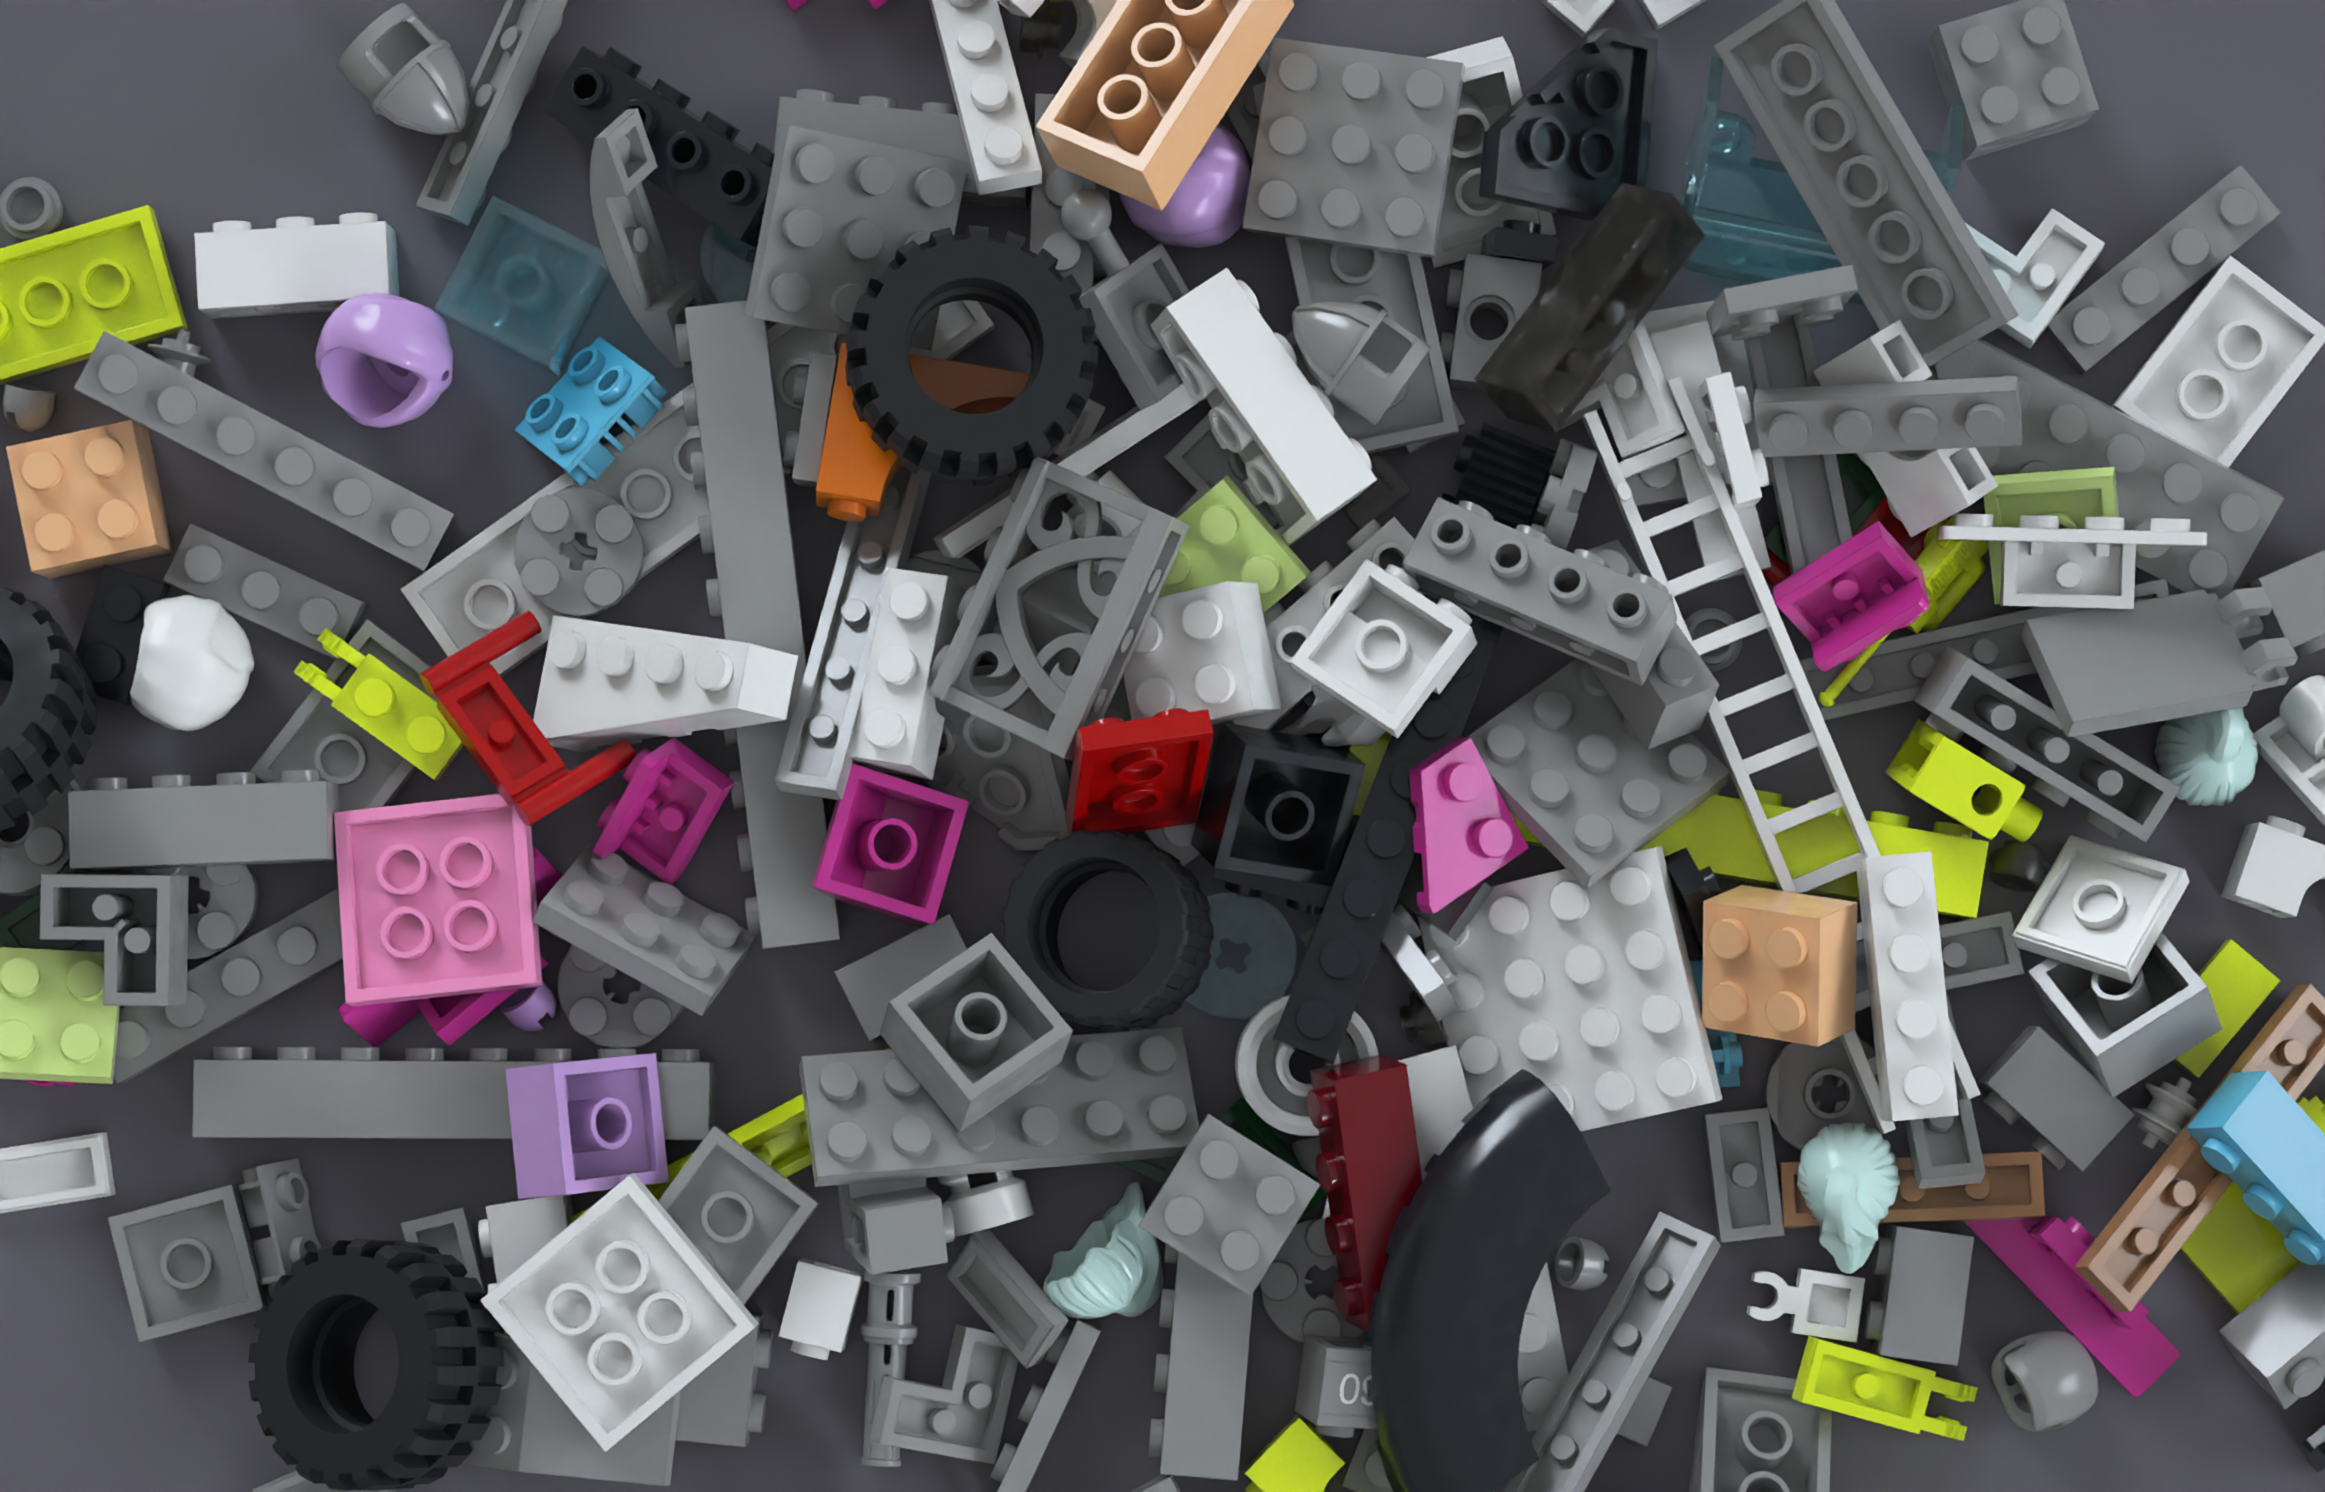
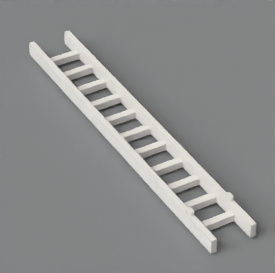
[1582,375,1981,1134]

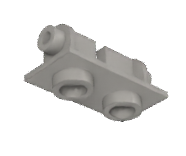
[238,1158,321,1293]

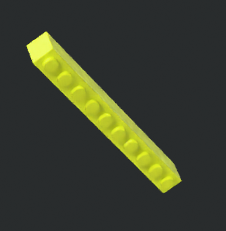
[1349,731,1989,919]

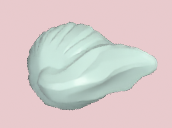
[2154,707,2258,806]
[1797,1123,1901,1274]
[1043,1181,1163,1319]

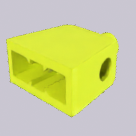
[1885,719,2043,843]

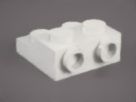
[1290,559,1477,739]

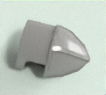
[337,3,470,135]
[1292,301,1431,426]

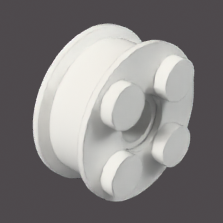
[1235,995,1378,1136]

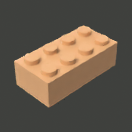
[1035,0,1294,211]

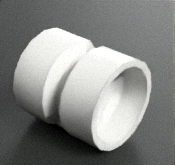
[938,1170,1034,1237]

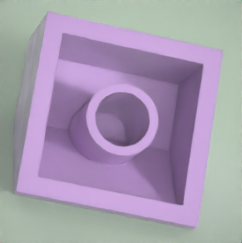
[505,1053,669,1199]

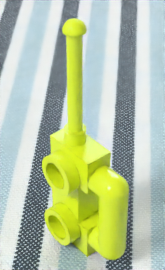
[1818,512,1989,707]

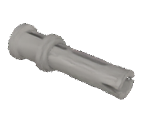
[860,1269,921,1467]

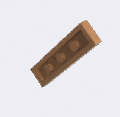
[1780,1151,2045,1229]

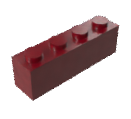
[1307,1055,1422,1333]

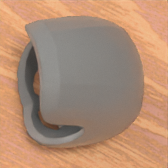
[1991,1330,2099,1432]

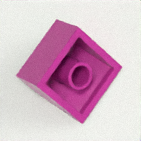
[811,763,970,925]

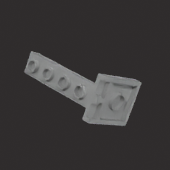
[1706,264,1858,575]

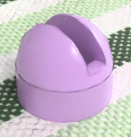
[499,981,556,1032]

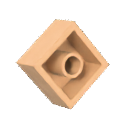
[6,420,173,579]
[1702,885,1858,1047]

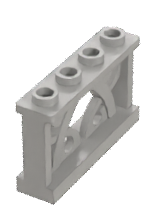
[929,457,1190,761]

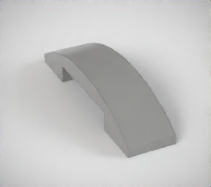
[590,108,705,368]

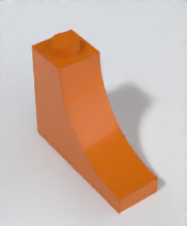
[816,343,1030,522]

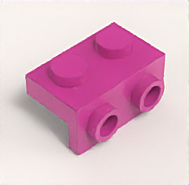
[1772,521,1929,672]
[592,738,734,884]

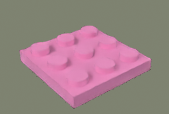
[334,794,543,1006]

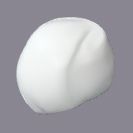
[130,595,254,731]

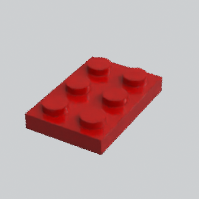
[1065,708,1213,835]

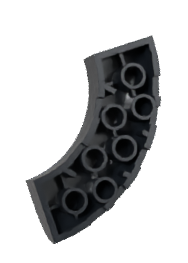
[1367,1069,1611,1492]

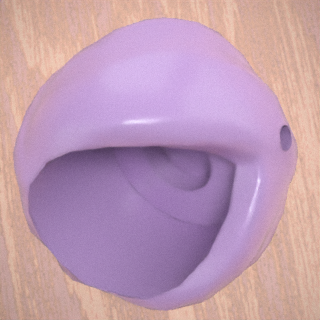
[1118,123,1251,248]
[315,293,453,429]

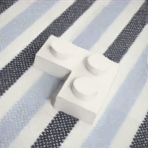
[1964,208,2105,349]
[1528,314,1686,459]

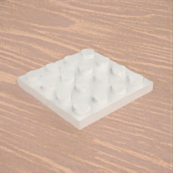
[1417,846,1723,1131]

